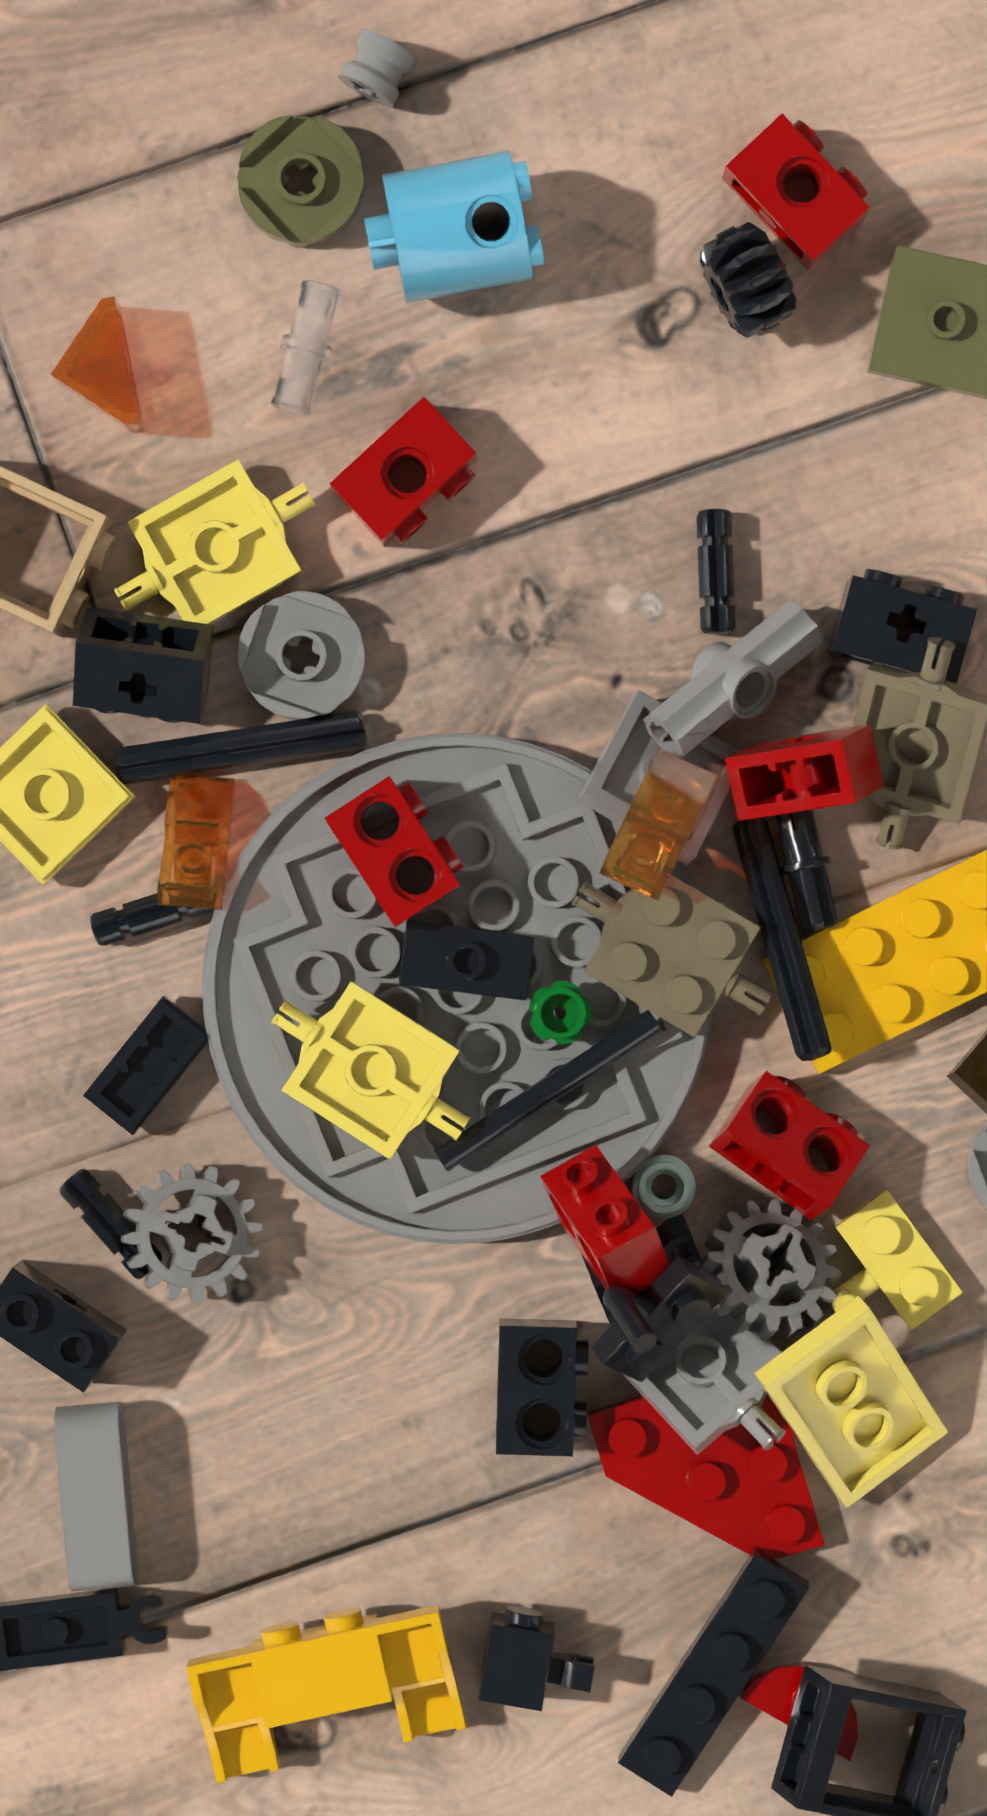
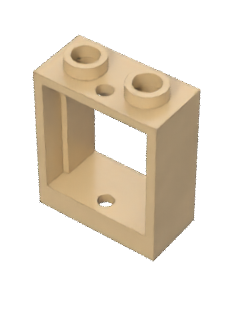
[0,466,117,637]

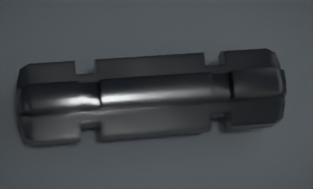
[696,509,736,635]
[90,880,215,946]
[59,1169,163,1279]

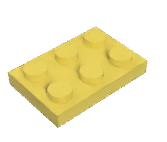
[754,1296,948,1509]

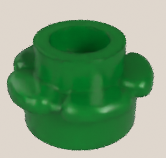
[529,981,592,1045]

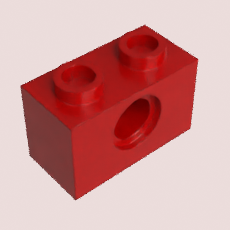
[722,113,870,271]
[329,397,477,546]

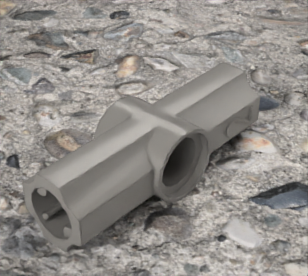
[643,600,823,761]

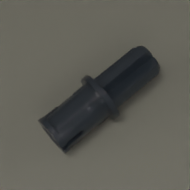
[774,810,838,931]

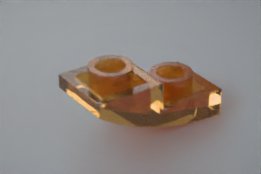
[599,748,718,901]
[157,775,235,910]

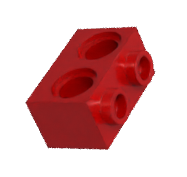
[324,776,464,927]
[709,1071,870,1221]
[540,1144,670,1294]

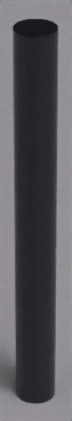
[434,1010,662,1172]

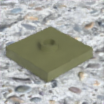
[867,245,987,399]

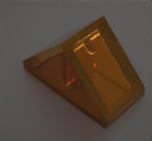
[51,296,145,433]

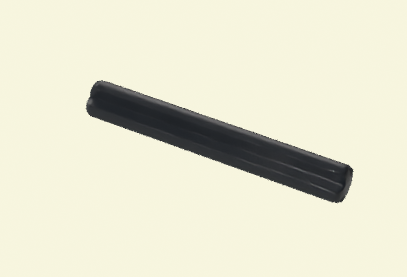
[115,711,366,785]
[732,817,832,1061]

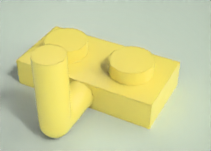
[830,1188,963,1330]

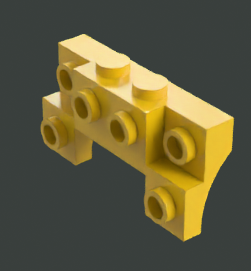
[186,1605,466,1784]

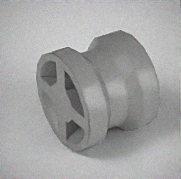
[337,29,417,107]

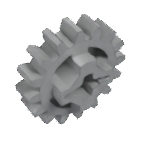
[121,1164,262,1303]
[699,1199,841,1341]

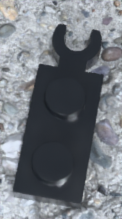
[0,1587,168,1671]

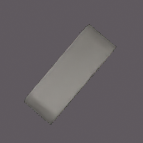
[54,1401,137,1591]

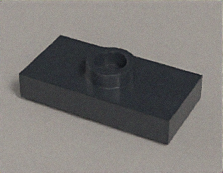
[399,920,534,1001]
[83,995,208,1136]

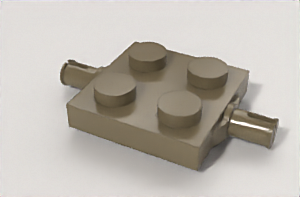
[852,637,987,850]
[571,860,773,1038]

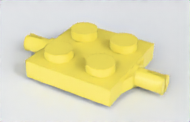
[114,459,316,624]
[271,981,471,1159]

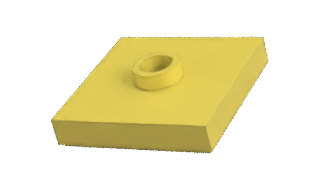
[0,704,136,885]

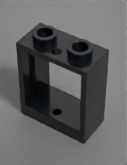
[771,1664,967,1816]

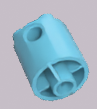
[364,150,544,303]

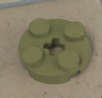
[237,115,365,248]

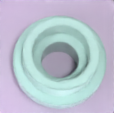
[632,1154,696,1219]

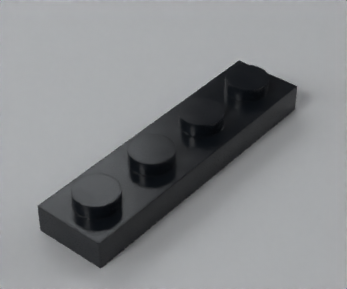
[618,1547,809,1797]

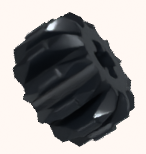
[700,222,796,338]

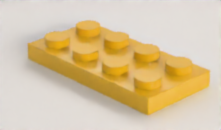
[761,849,987,1074]

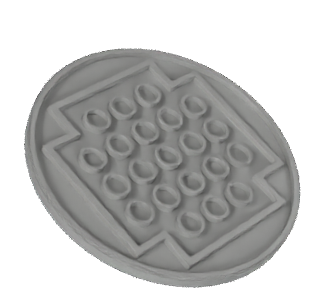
[202,733,712,1244]

